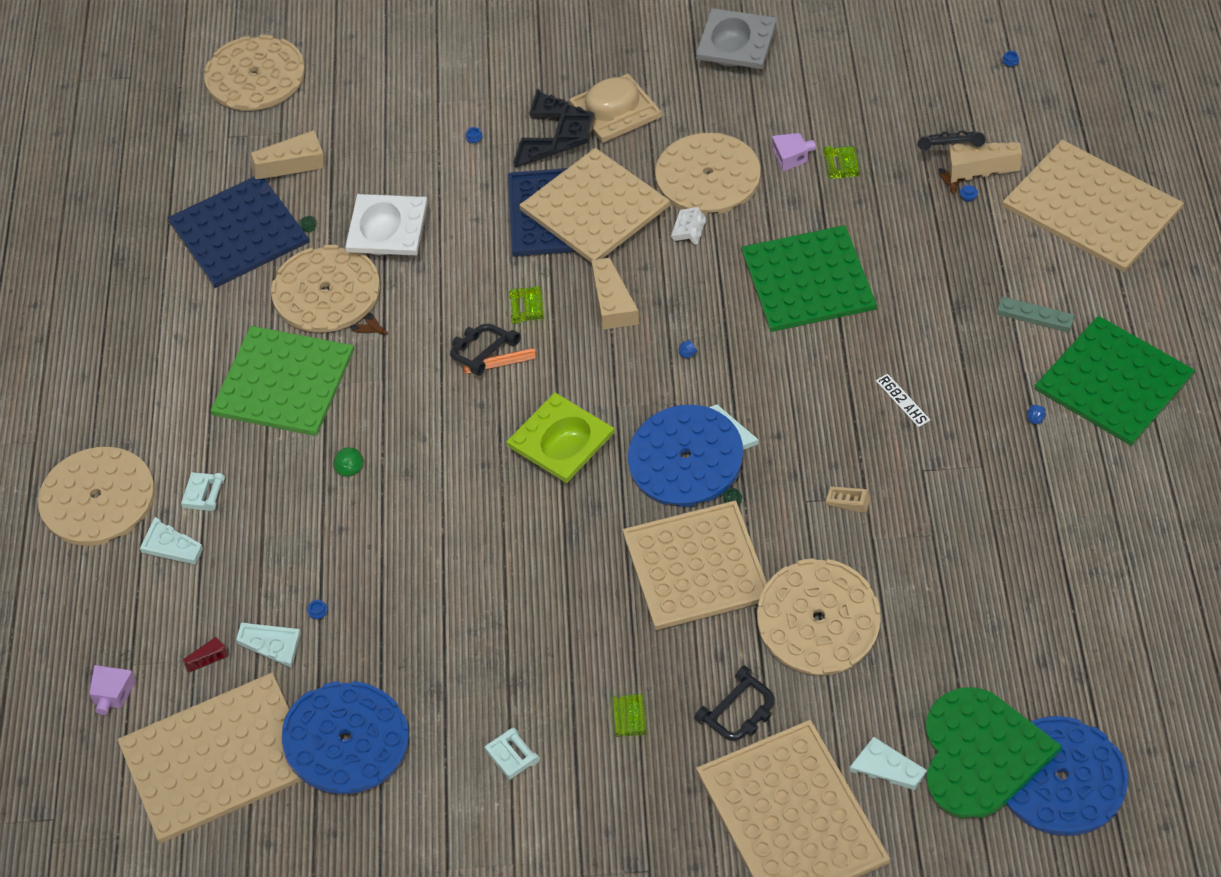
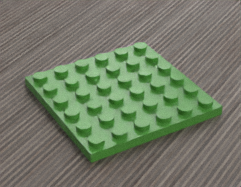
[210,326,355,436]

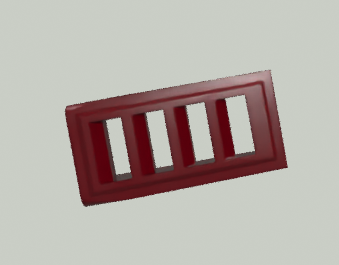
[183,637,228,673]

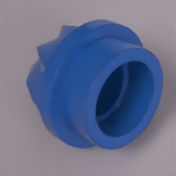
[679,339,698,358]
[1027,405,1046,424]

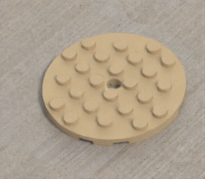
[204,35,305,111]
[655,133,761,215]
[271,245,380,333]
[38,447,155,546]
[757,558,880,676]

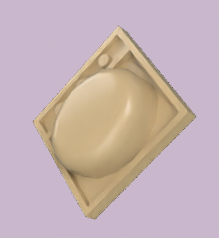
[569,74,662,143]

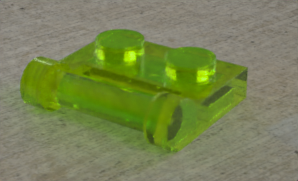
[823,146,860,179]
[509,286,544,324]

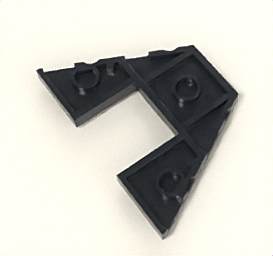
[513,89,596,167]

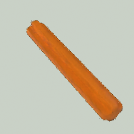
[463,348,536,374]

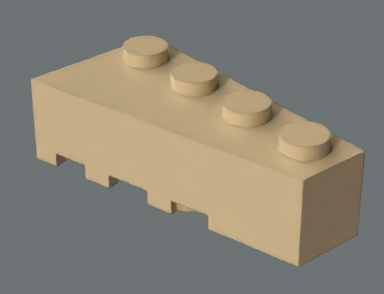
[251,130,323,180]
[948,142,1022,183]
[592,258,639,330]

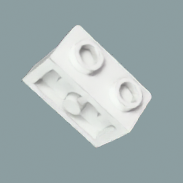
[671,207,706,245]

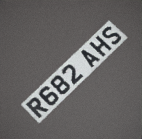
[875,374,930,427]

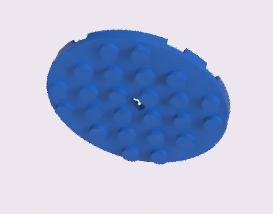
[628,405,744,507]
[282,681,408,794]
[1006,716,1128,836]

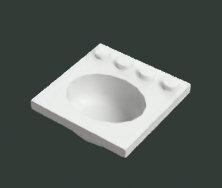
[345,194,428,256]

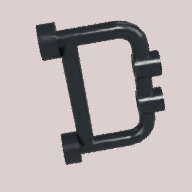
[918,130,986,151]
[450,324,521,376]
[694,665,775,741]

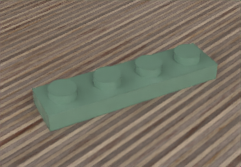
[997,296,1075,333]

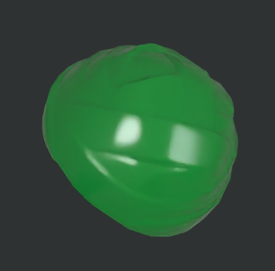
[333,447,364,477]

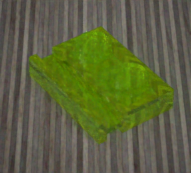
[613,694,646,737]

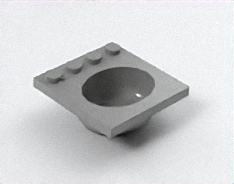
[696,8,777,69]

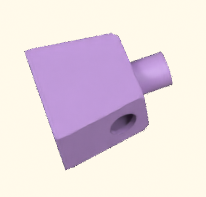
[772,133,816,171]
[90,665,136,715]

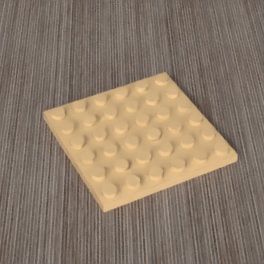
[520,148,670,263]
[622,501,767,630]

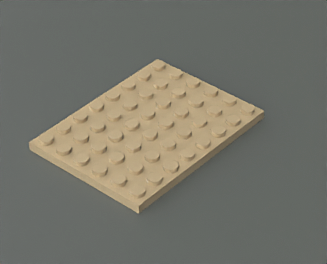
[1002,140,1184,273]
[117,673,303,844]
[696,720,890,877]

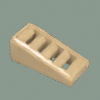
[825,486,870,513]

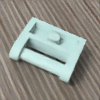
[181,472,225,511]
[485,728,540,780]

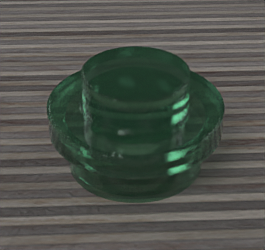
[299,216,317,232]
[723,488,742,505]

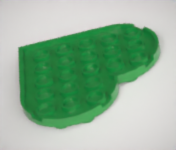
[926,687,1062,819]

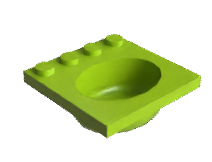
[506,392,615,483]

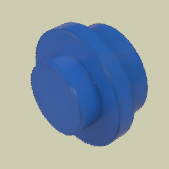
[1002,51,1020,66]
[465,127,483,143]
[960,185,978,202]
[307,600,328,619]

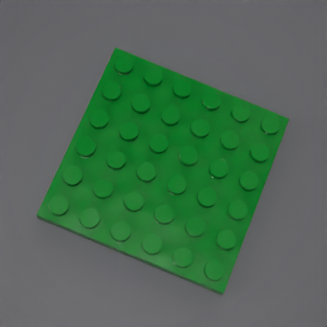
[741,225,877,332]
[1034,315,1195,446]

